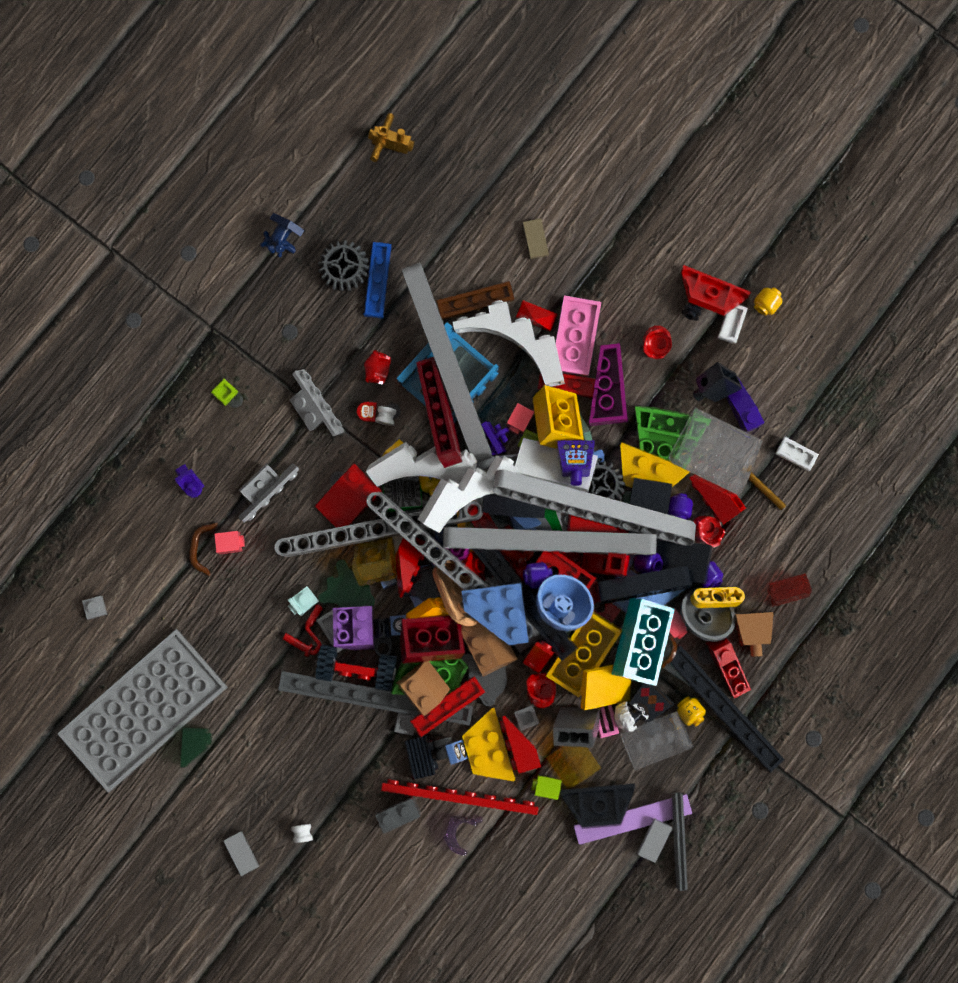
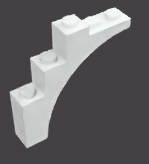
[453,300,565,387]
[366,442,483,507]
[418,455,520,533]

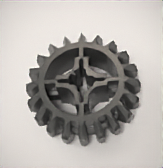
[318,240,369,291]
[590,461,625,501]

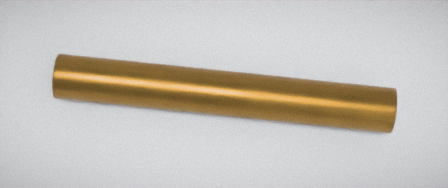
[740,466,786,511]

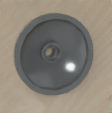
[680,588,736,641]

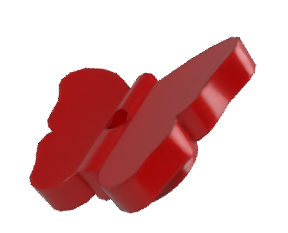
[461,552,485,582]

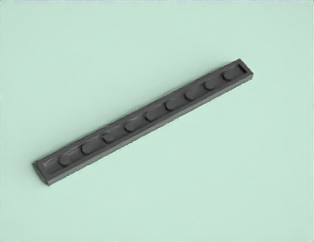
[278,671,473,725]

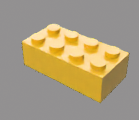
[546,611,622,698]

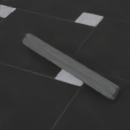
[672,792,687,891]

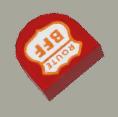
[357,402,377,422]

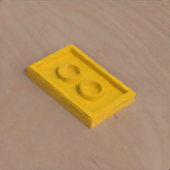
[581,665,631,710]

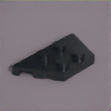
[560,783,635,829]

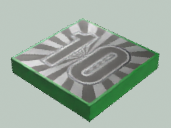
[382,476,423,512]

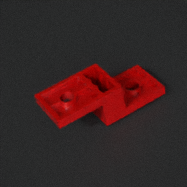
[536,551,621,623]

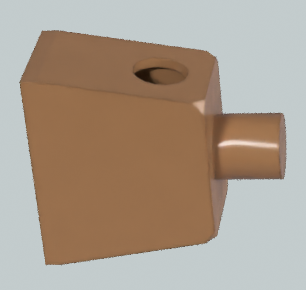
[735,612,773,657]

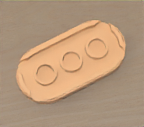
[433,560,478,626]

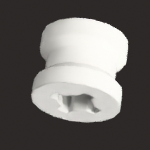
[375,406,397,426]
[291,824,313,843]

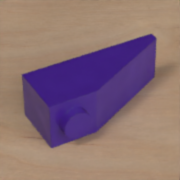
[726,378,764,434]

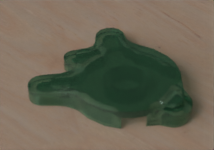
[318,560,375,608]

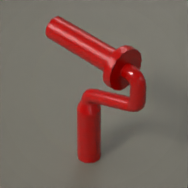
[283,605,323,657]

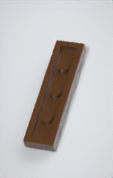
[437,281,515,320]

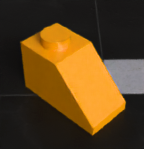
[406,597,449,619]

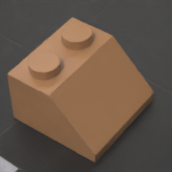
[396,661,450,716]

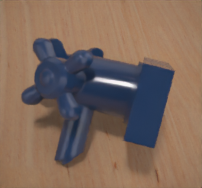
[260,213,304,258]

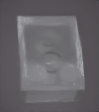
[620,711,693,771]

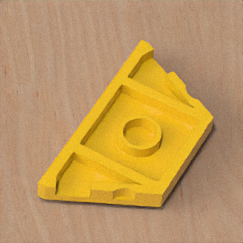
[620,442,690,488]
[462,708,516,781]

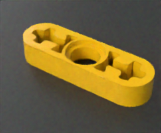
[690,587,745,608]

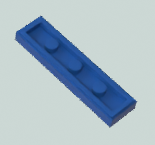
[364,242,391,319]

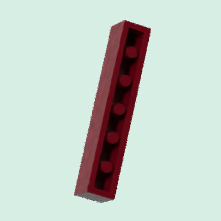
[416,357,463,468]

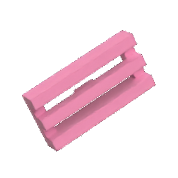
[595,705,619,738]

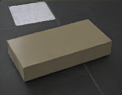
[523,219,549,260]

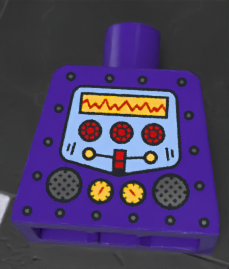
[557,440,595,486]

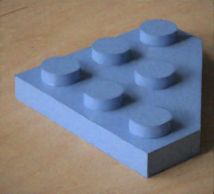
[461,583,529,645]

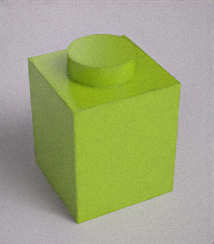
[531,775,562,800]

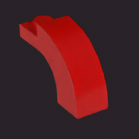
[581,553,630,577]

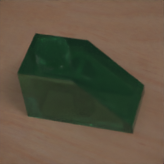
[180,728,212,768]

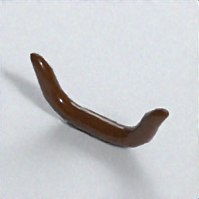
[189,522,218,576]

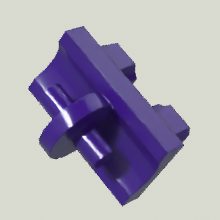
[481,421,509,456]
[175,464,205,498]

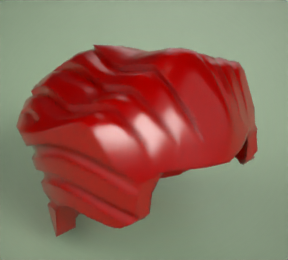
[642,325,672,359]
[364,350,391,384]
[693,516,725,547]
[526,673,556,708]

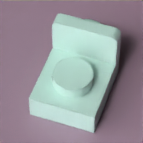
[288,586,320,616]

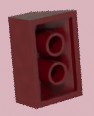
[400,616,465,663]

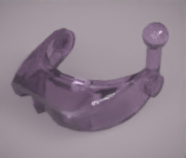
[443,816,483,856]

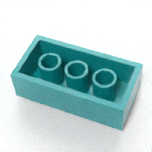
[611,598,675,686]

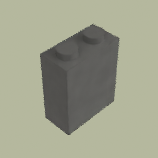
[553,707,600,747]
[375,796,422,834]

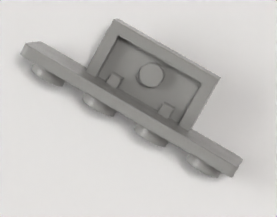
[290,369,345,436]
[238,463,299,523]

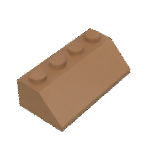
[461,622,518,677]

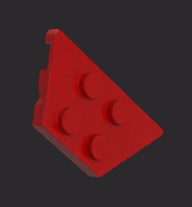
[681,265,751,316]

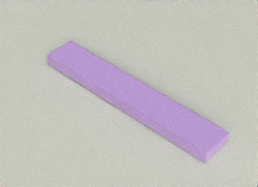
[574,794,692,845]

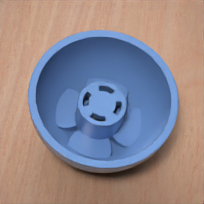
[536,575,594,631]

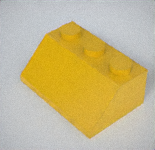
[533,385,584,449]

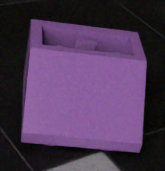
[333,606,374,650]

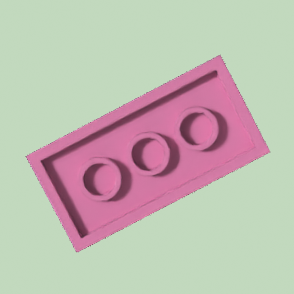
[556,296,601,377]

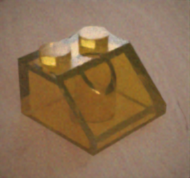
[352,537,397,586]
[546,746,601,789]

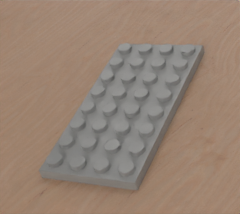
[58,629,228,793]

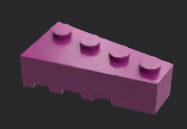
[589,343,628,426]

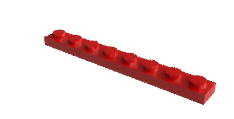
[381,779,538,815]

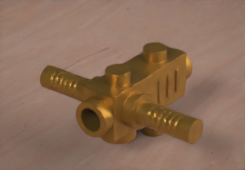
[368,113,414,162]

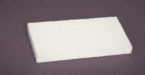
[515,438,598,492]

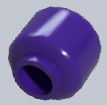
[667,493,693,520]
[633,553,663,574]
[700,561,724,588]
[523,562,553,589]

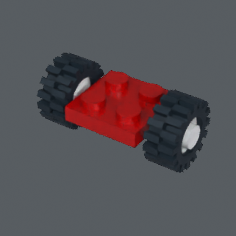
[315,644,397,691]

